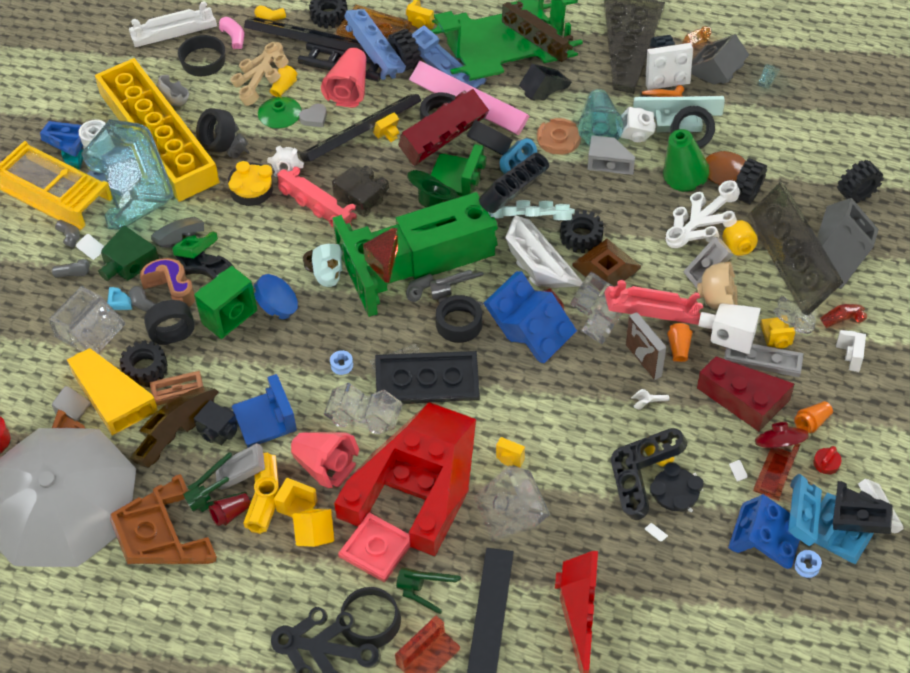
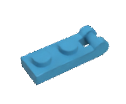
[788,474,822,546]

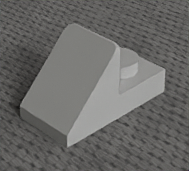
[683,237,734,288]

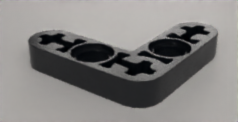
[611,428,687,520]

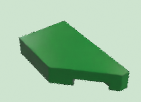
[172,231,218,258]

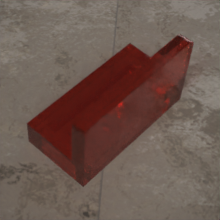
[753,444,801,501]
[395,616,460,673]

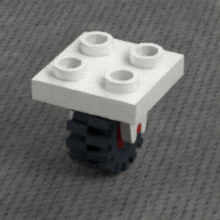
[646,35,693,90]

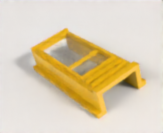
[0,141,116,231]

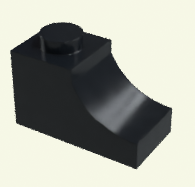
[519,63,572,101]

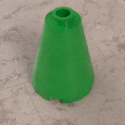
[663,129,709,192]

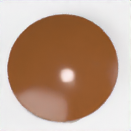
[706,151,746,186]

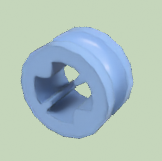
[330,350,353,375]
[794,550,822,578]

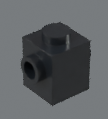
[193,400,238,446]

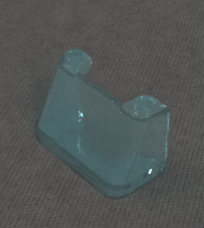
[82,119,174,230]

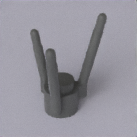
[430,270,484,306]

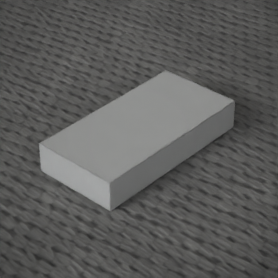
[216,443,265,490]

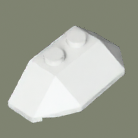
[506,215,583,288]

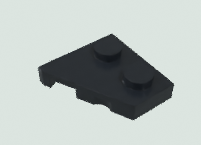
[833,481,893,534]

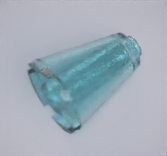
[578,89,623,145]

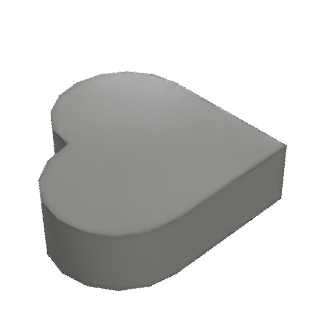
[299,104,327,127]

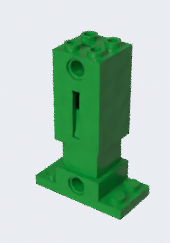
[332,192,498,317]

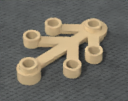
[230,42,289,106]

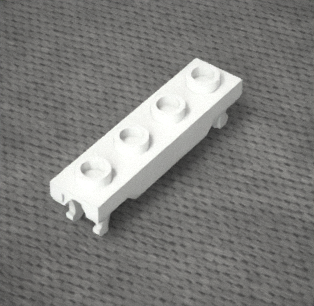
[129,1,217,47]

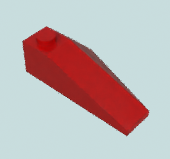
[555,551,598,673]

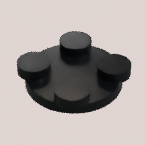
[650,462,704,511]

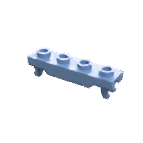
[345,9,406,80]

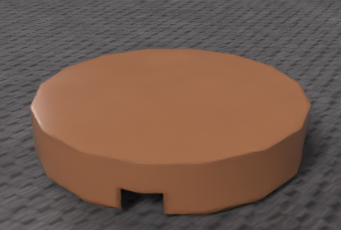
[537,118,582,155]

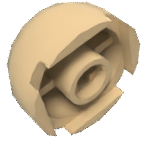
[697,262,738,310]

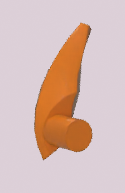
[642,85,684,97]

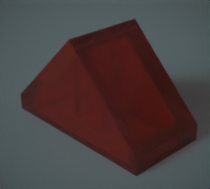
[363,228,399,283]

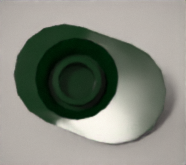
[407,170,458,208]

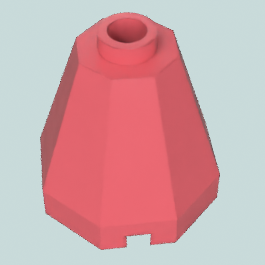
[291,432,359,488]

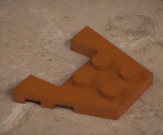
[110,474,217,564]

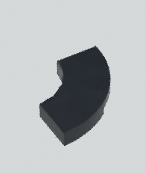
[175,251,235,280]

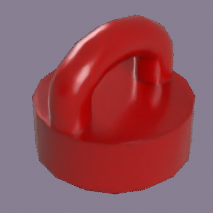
[813,446,842,475]

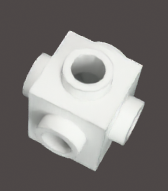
[619,107,656,142]

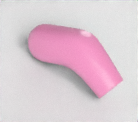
[219,17,245,49]

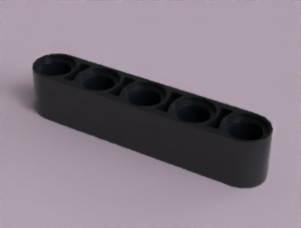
[479,152,549,213]

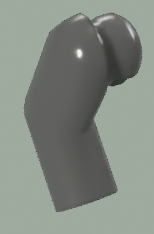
[55,220,80,247]
[52,259,90,278]
[406,274,434,302]
[129,286,156,312]

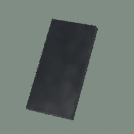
[375,351,480,405]

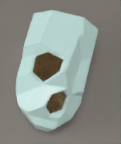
[312,244,343,287]

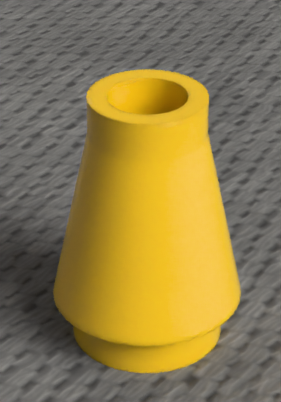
[269,65,298,97]

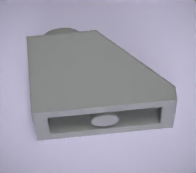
[587,136,635,175]

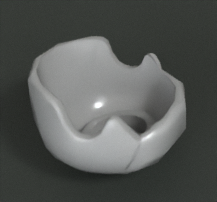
[156,75,190,107]

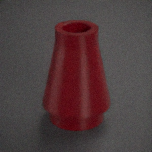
[209,493,251,526]

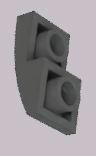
[151,216,204,248]

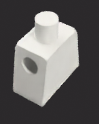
[698,303,761,354]

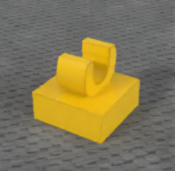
[373,112,400,142]

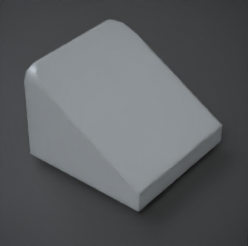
[52,386,91,422]

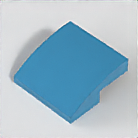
[815,493,874,564]

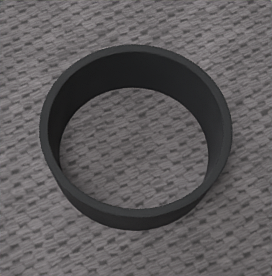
[178,35,225,77]
[341,587,401,648]

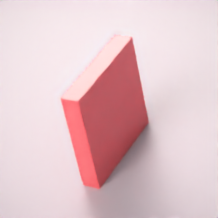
[338,512,410,583]

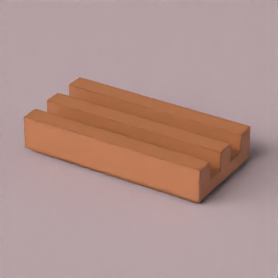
[150,370,203,406]

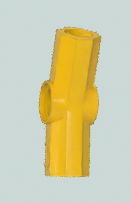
[243,452,279,534]

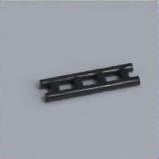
[298,42,381,82]

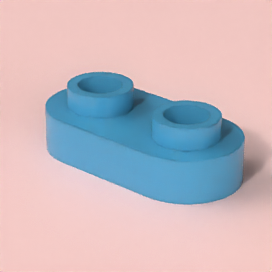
[500,138,537,174]

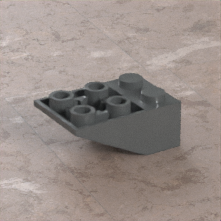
[810,198,879,289]

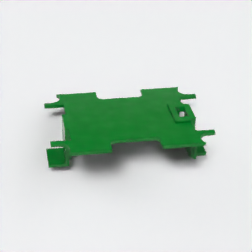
[430,0,583,81]

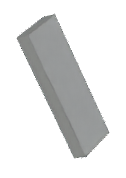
[724,344,804,377]

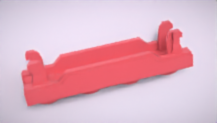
[277,167,357,228]
[604,280,703,325]

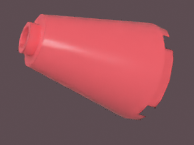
[321,48,366,108]

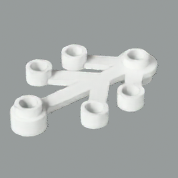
[666,180,740,248]

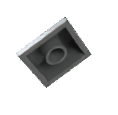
[691,34,749,85]

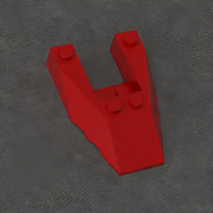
[334,402,476,556]

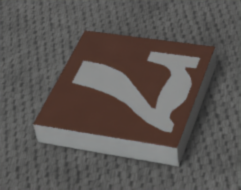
[626,312,666,380]

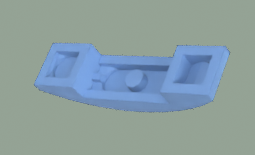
[412,25,486,89]

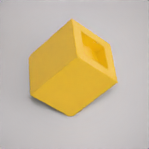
[274,478,318,518]
[293,509,334,547]

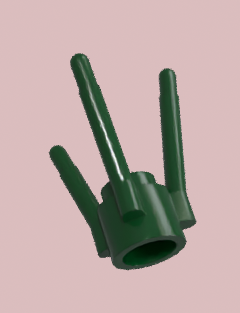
[183,452,247,512]
[396,567,461,614]

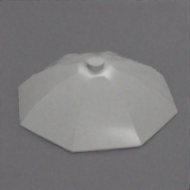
[0,428,136,567]

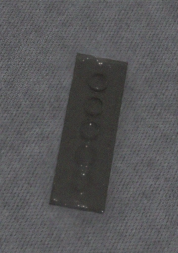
[747,182,844,316]

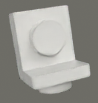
[836,330,866,372]

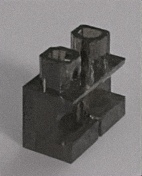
[332,165,389,217]

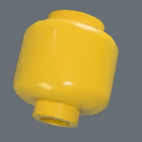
[722,220,758,256]

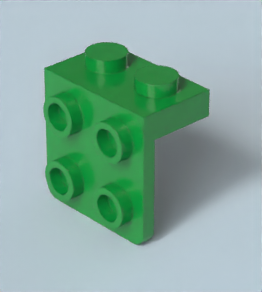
[431,144,487,196]

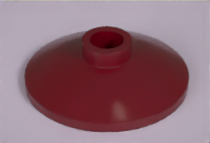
[755,422,809,448]

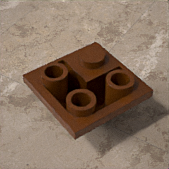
[572,239,641,292]

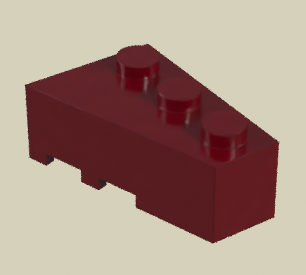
[697,356,795,432]

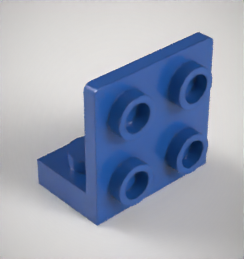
[232,374,297,448]
[728,494,800,569]

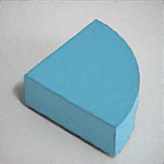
[107,287,132,310]

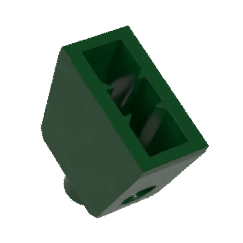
[98,225,159,281]

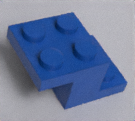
[483,271,577,363]

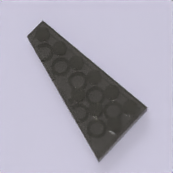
[604,0,665,94]

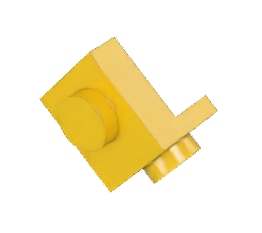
[406,0,434,30]

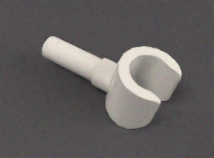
[631,389,669,410]

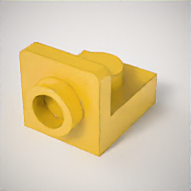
[760,316,796,349]

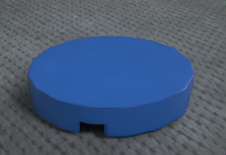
[253,274,298,319]

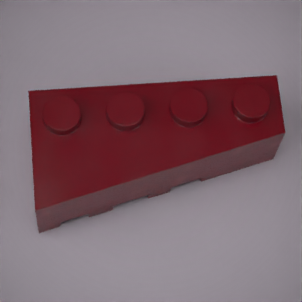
[398,89,489,166]

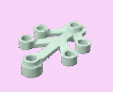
[488,200,575,220]

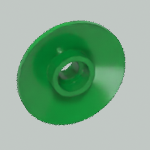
[258,97,302,128]

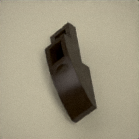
[130,386,219,468]

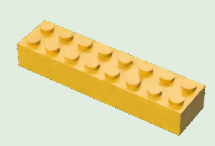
[95,58,220,202]

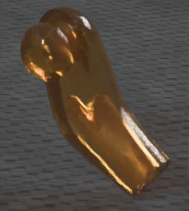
[682,26,712,51]

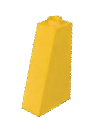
[67,348,158,436]

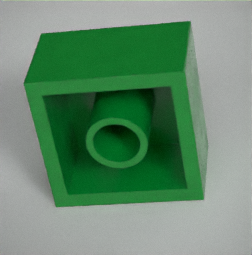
[194,265,258,339]

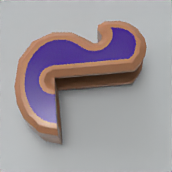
[140,258,195,307]

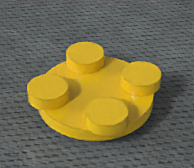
[228,161,272,198]

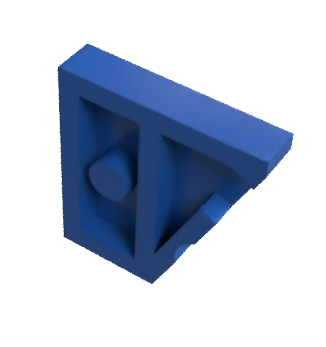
[40,121,83,156]

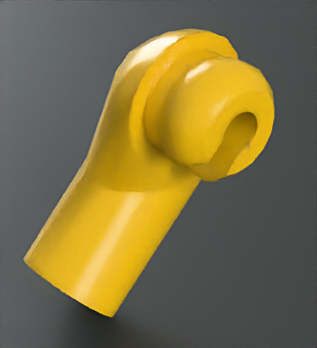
[254,5,286,21]

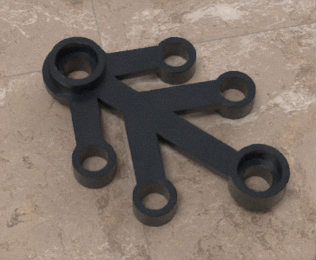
[271,607,381,673]

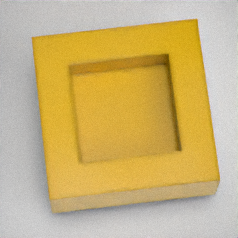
[496,437,525,467]

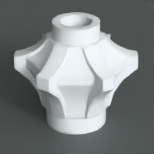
[267,146,304,177]

